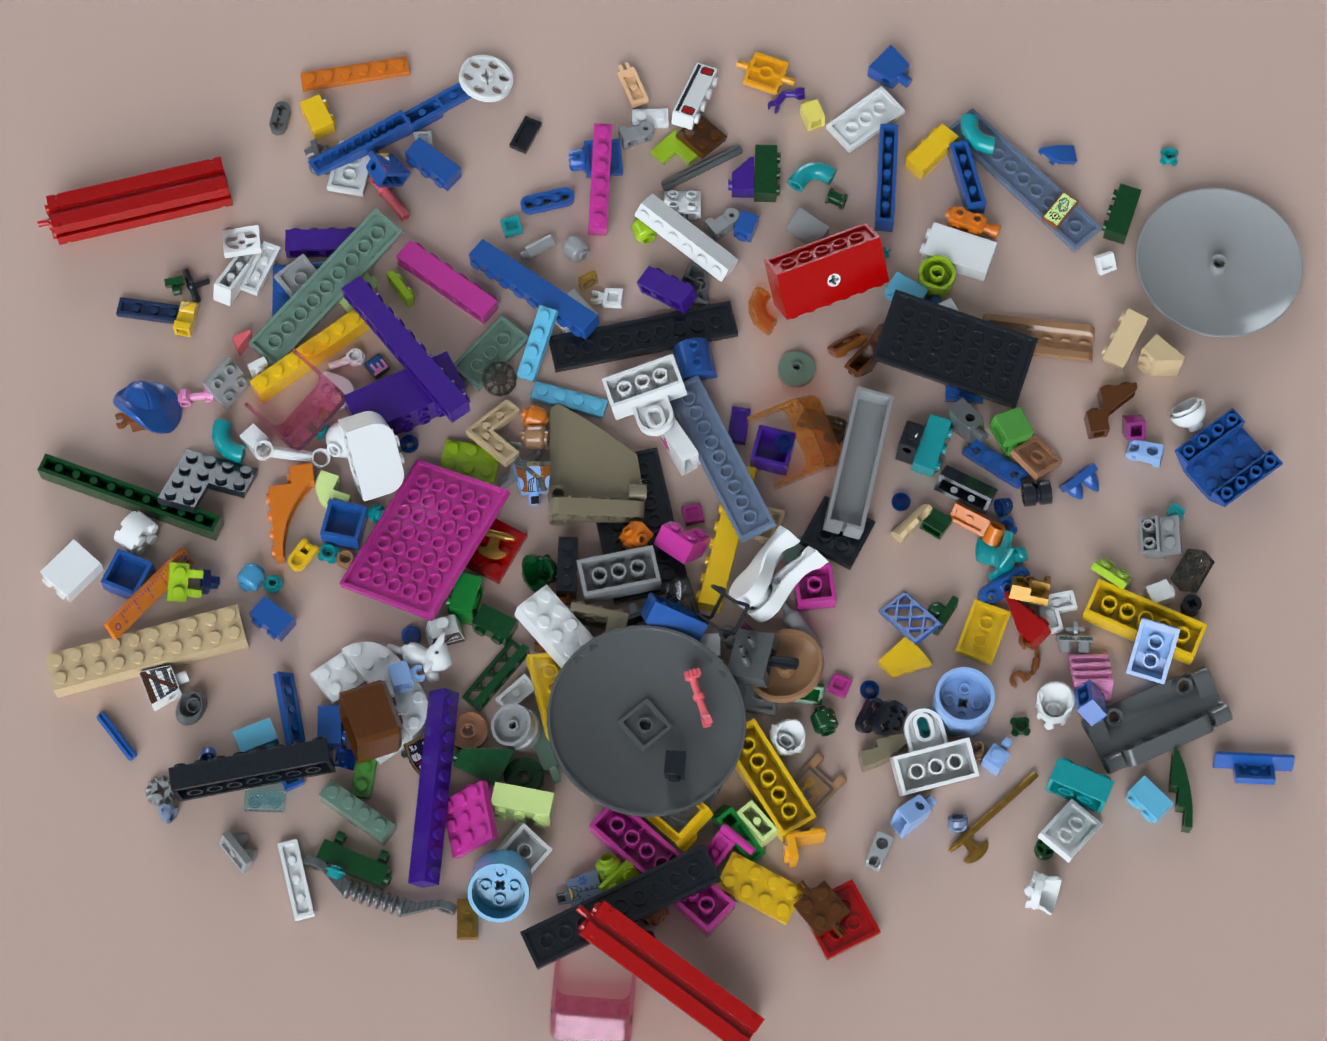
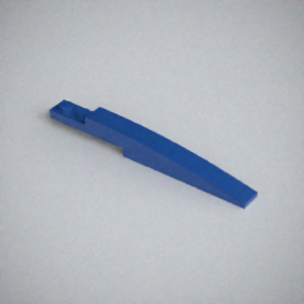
[308,82,472,176]

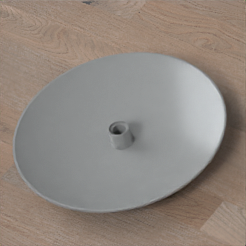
[1136,188,1303,338]

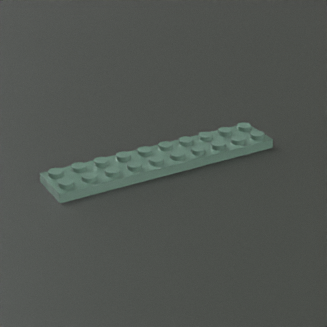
[248,208,404,365]

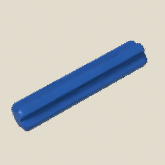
[97,711,137,761]

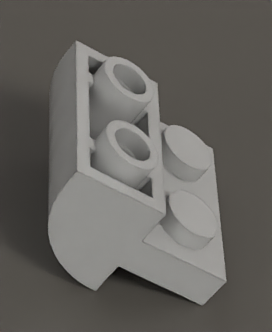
[1139,515,1183,559]

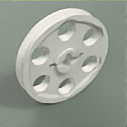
[459,55,513,102]

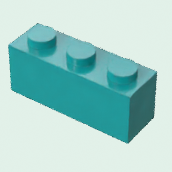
[912,414,954,477]

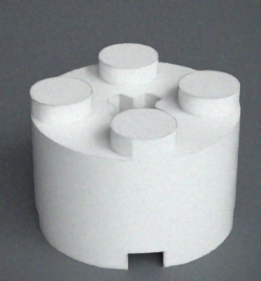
[114,510,158,557]

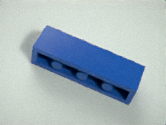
[948,140,986,214]

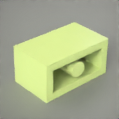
[736,800,778,848]

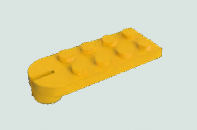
[526,653,561,740]

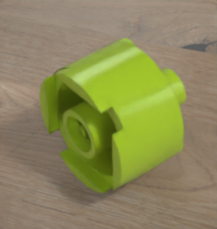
[917,255,956,299]

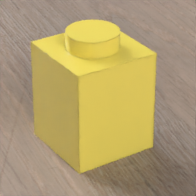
[800,99,825,131]

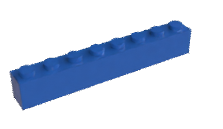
[468,239,599,340]

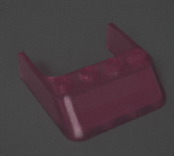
[244,348,346,451]
[550,959,637,1041]

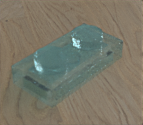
[244,790,286,813]

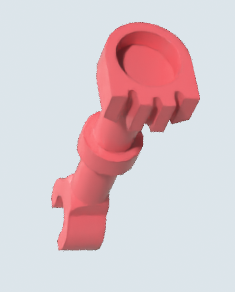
[683,668,713,728]

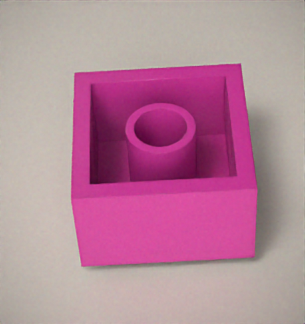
[793,563,837,612]

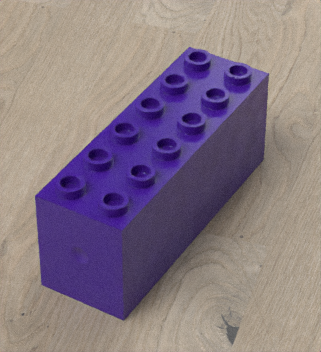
[343,351,467,435]

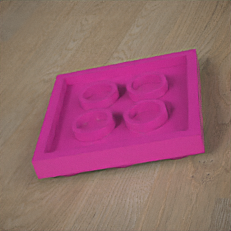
[446,781,499,858]

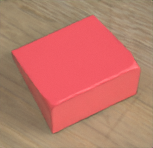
[232,330,252,355]

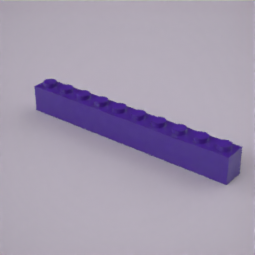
[342,276,471,423]
[408,688,459,888]

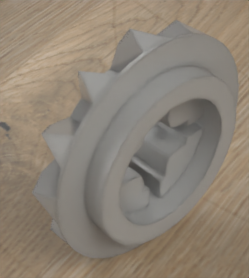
[145,775,176,807]

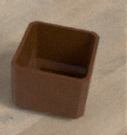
[339,680,403,764]

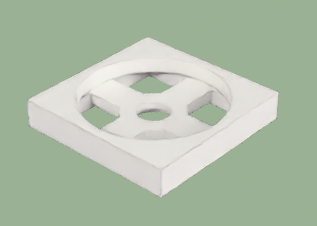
[222,225,262,258]

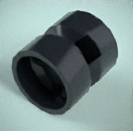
[1021,480,1053,507]

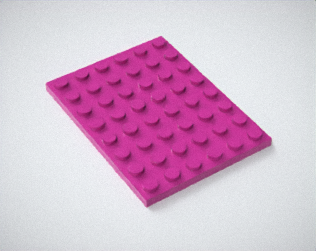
[339,459,510,621]

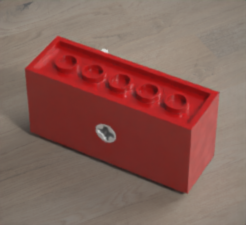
[764,223,890,320]

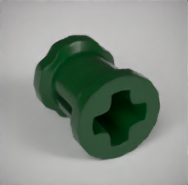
[825,188,848,210]

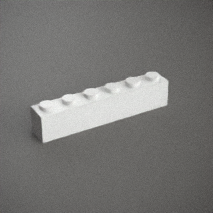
[634,193,739,282]

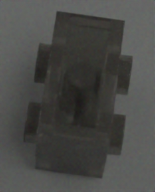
[1170,549,1215,593]

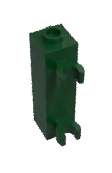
[316,831,393,890]

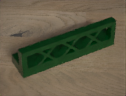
[462,639,530,712]

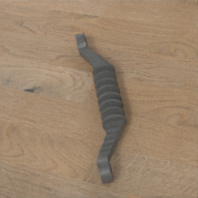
[304,855,457,917]

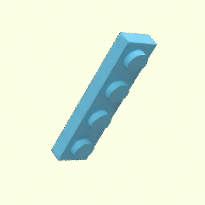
[516,305,559,382]
[530,381,608,420]

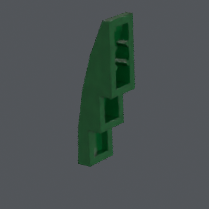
[1168,748,1193,833]

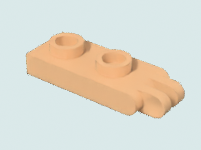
[617,62,649,108]

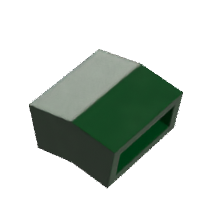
[920,507,953,540]

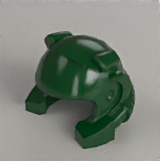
[521,554,557,592]

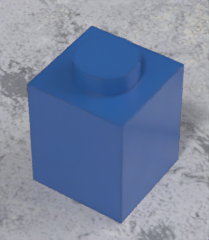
[733,210,759,243]

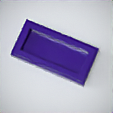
[728,406,751,445]

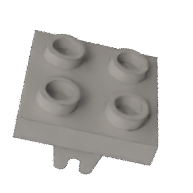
[201,356,250,409]

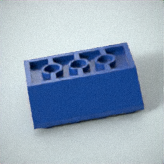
[1175,408,1283,507]

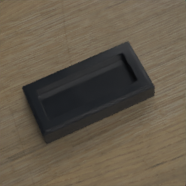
[509,116,542,154]

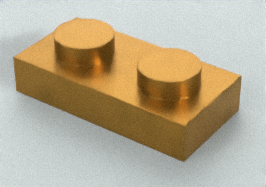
[457,898,478,940]

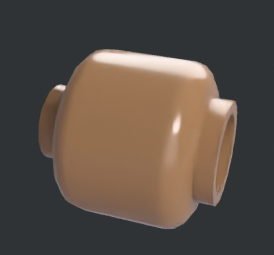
[521,425,550,450]

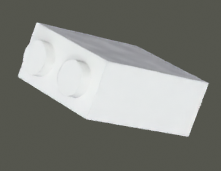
[40,539,104,602]

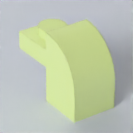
[315,470,353,509]

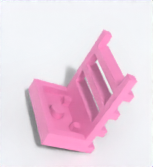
[1068,651,1114,701]

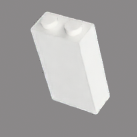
[919,222,997,282]

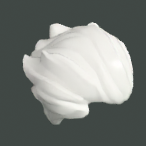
[769,719,806,756]

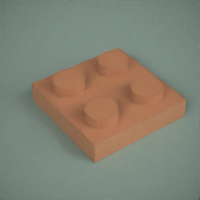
[1010,436,1063,481]

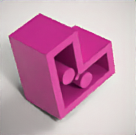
[654,521,711,564]

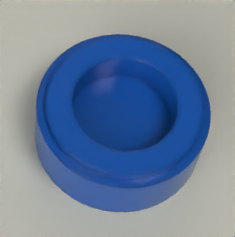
[401,626,421,645]

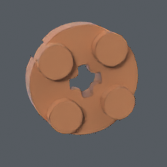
[454,712,488,750]

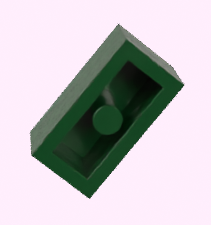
[472,603,518,645]

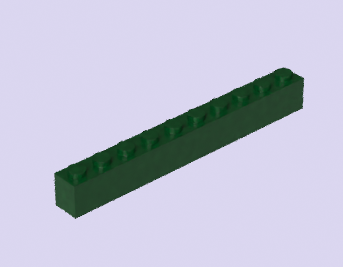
[37,453,224,541]

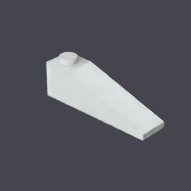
[213,244,262,306]

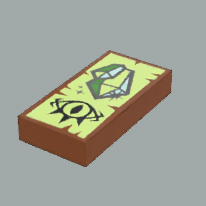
[1042,191,1078,230]

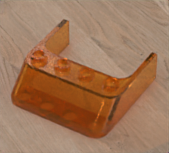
[746,395,841,490]

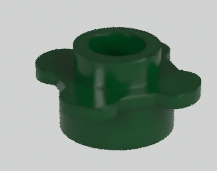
[1010,717,1031,737]

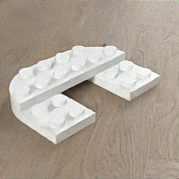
[310,642,428,764]

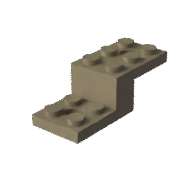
[570,601,630,633]

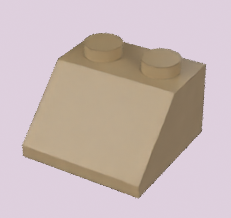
[1136,334,1186,376]

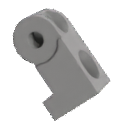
[618,121,654,150]
[704,208,740,242]
[864,831,894,872]

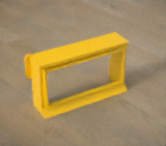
[645,802,714,852]

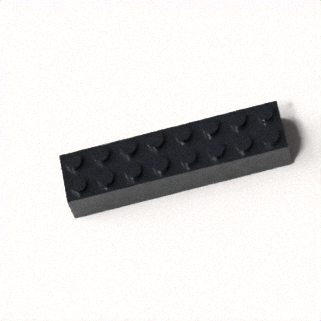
[168,737,336,802]

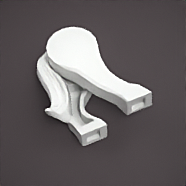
[729,525,829,623]

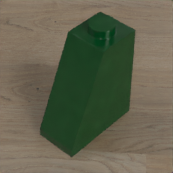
[452,748,515,785]

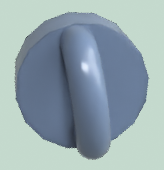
[158,803,179,824]
[948,813,968,833]

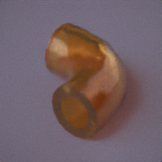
[748,287,777,335]

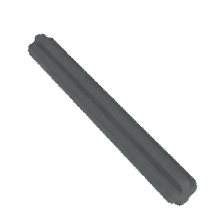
[661,144,743,191]

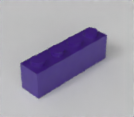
[285,227,356,258]

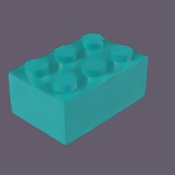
[1045,758,1115,814]

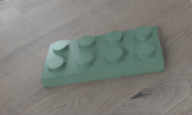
[454,315,529,391]

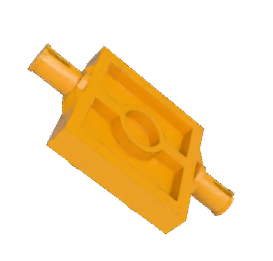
[736,51,796,96]

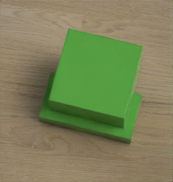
[989,407,1034,458]

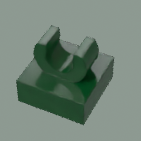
[164,275,185,296]

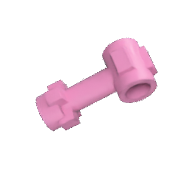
[178,389,214,407]

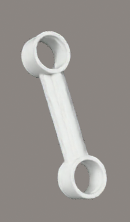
[253,440,331,469]

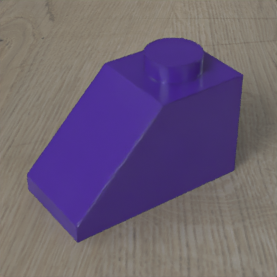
[728,157,754,198]

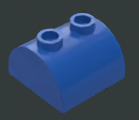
[673,337,717,382]

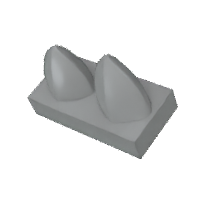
[219,830,258,874]

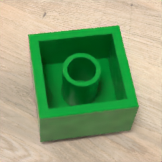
[447,572,484,625]

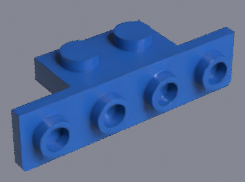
[1212,751,1295,785]

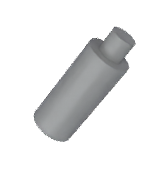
[519,234,556,260]

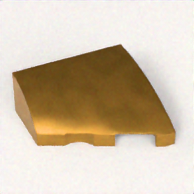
[1009,576,1051,606]

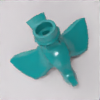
[975,530,1028,582]

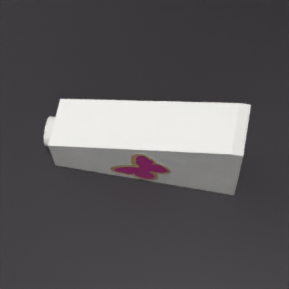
[650,412,699,476]

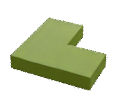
[651,129,699,165]

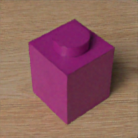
[1122,414,1146,440]

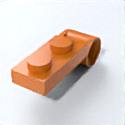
[949,501,1006,547]

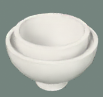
[1169,398,1206,432]
[326,423,347,458]

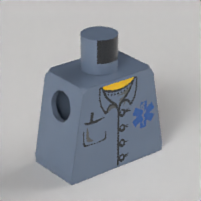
[556,869,602,907]

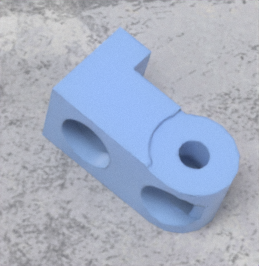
[1126,440,1164,468]

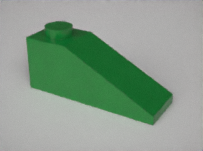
[711,804,765,863]

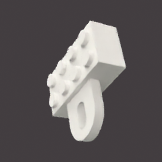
[602,354,687,436]
[890,708,980,796]

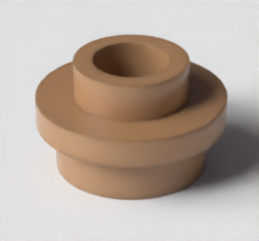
[336,550,355,569]
[971,740,989,760]

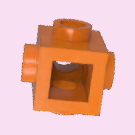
[618,520,654,550]

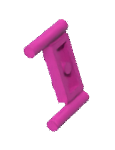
[706,823,756,885]

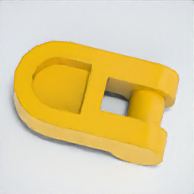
[288,538,321,572]

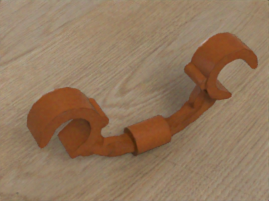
[1009,635,1041,688]

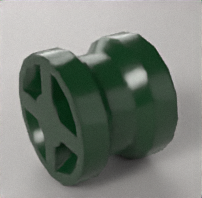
[1034,839,1054,860]

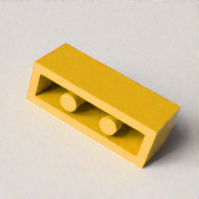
[905,123,959,180]

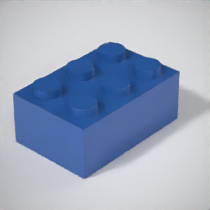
[640,592,708,642]

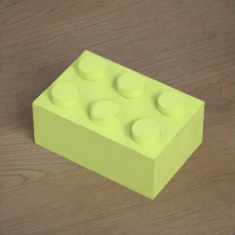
[491,782,555,828]

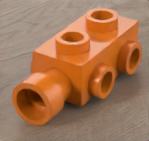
[945,206,1001,239]

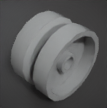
[491,703,542,751]

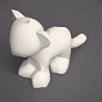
[386,633,452,683]

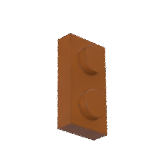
[827,329,868,358]

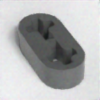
[269,101,291,135]

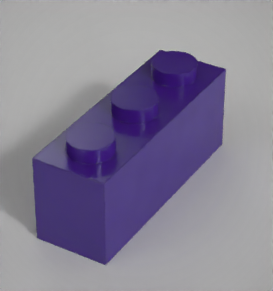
[637,266,697,314]

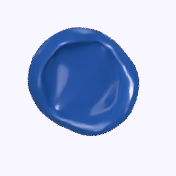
[113,380,182,434]

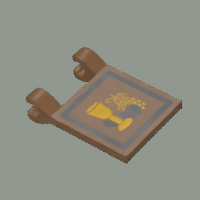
[793,753,847,813]

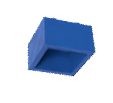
[320,499,368,550]
[100,548,156,599]

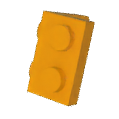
[782,827,826,869]

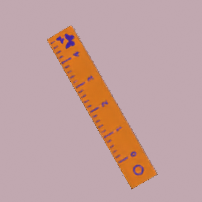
[103,548,194,639]

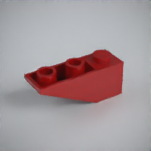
[1004,591,1052,649]

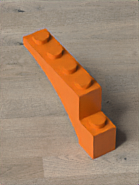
[266,463,316,564]

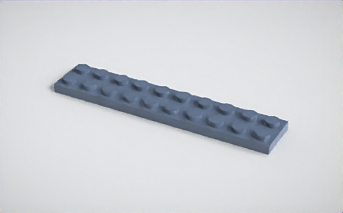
[949,108,1102,253]
[670,375,776,543]

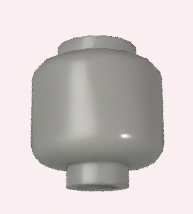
[562,235,590,263]

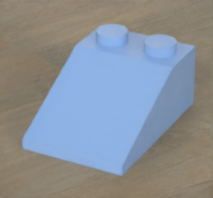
[1126,618,1180,684]

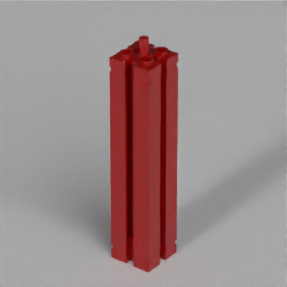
[37,156,233,245]
[576,901,765,1041]

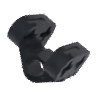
[855,697,908,736]

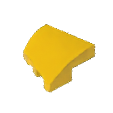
[878,636,932,679]

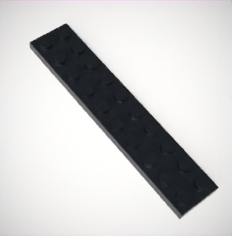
[549,301,738,373]
[520,844,722,970]

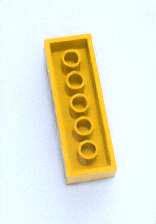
[1081,579,1208,666]
[735,718,817,843]

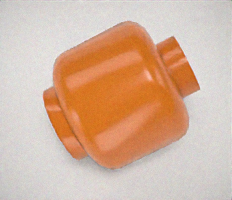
[520,404,550,427]

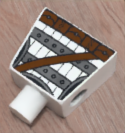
[425,614,466,647]
[139,665,190,711]

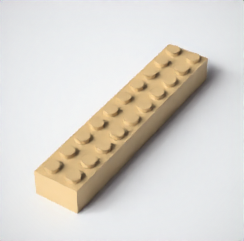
[46,604,249,698]

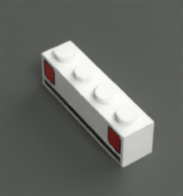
[671,63,719,130]

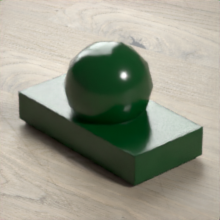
[927,596,959,636]

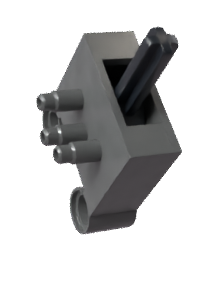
[719,625,799,688]

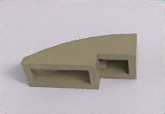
[858,733,907,772]

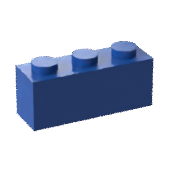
[405,137,462,191]

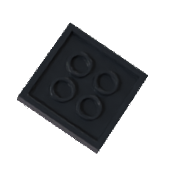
[799,496,876,570]

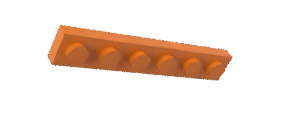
[300,56,410,92]

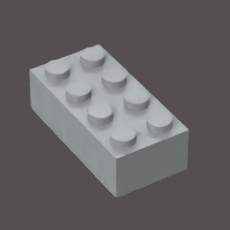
[577,545,661,604]

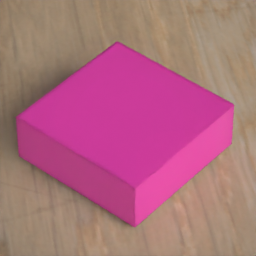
[681,503,704,526]
[827,672,853,699]

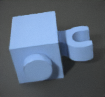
[387,660,425,694]
[981,737,1013,776]

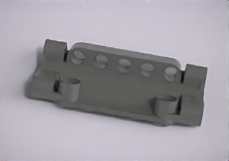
[1081,666,1233,774]

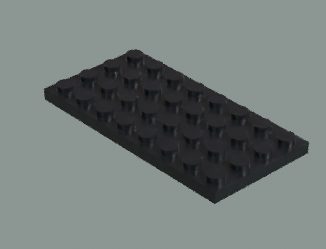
[872,290,1038,409]
[596,447,690,604]

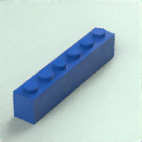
[874,124,899,232]

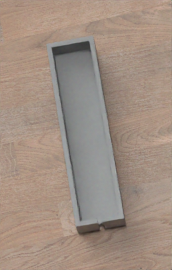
[822,386,894,540]

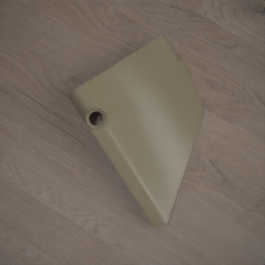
[548,404,647,526]

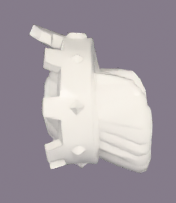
[1035,681,1076,730]
[1024,871,1062,915]

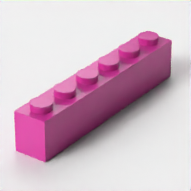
[588,123,613,236]
[396,240,498,324]

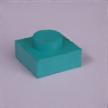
[500,215,523,238]

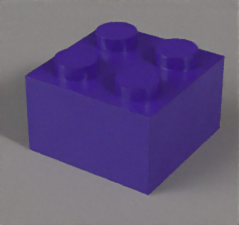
[750,425,796,476]

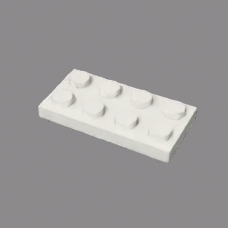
[826,86,905,153]

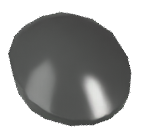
[176,690,208,726]

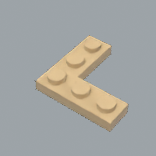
[466,399,520,467]

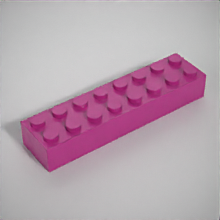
[589,808,735,938]

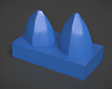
[1058,463,1099,499]

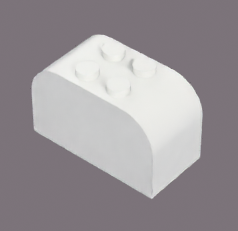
[338,411,405,502]

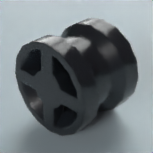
[1180,594,1202,618]

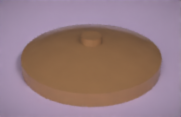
[752,629,824,703]

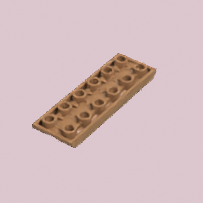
[983,313,1095,363]

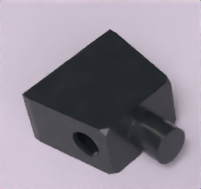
[895,421,925,465]

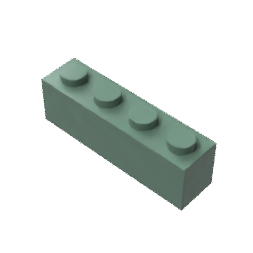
[319,779,396,846]

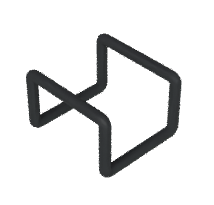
[696,584,750,636]

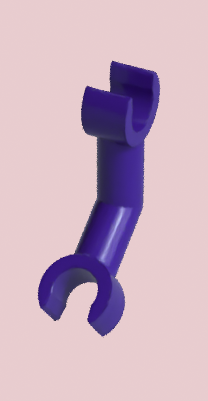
[768,88,805,114]

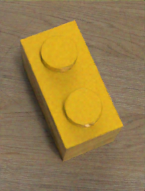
[299,94,336,139]

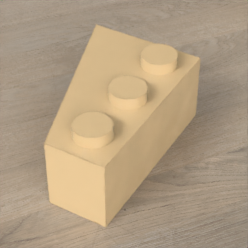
[1101,308,1149,371]

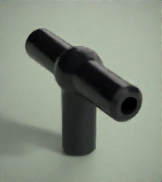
[182,268,210,303]

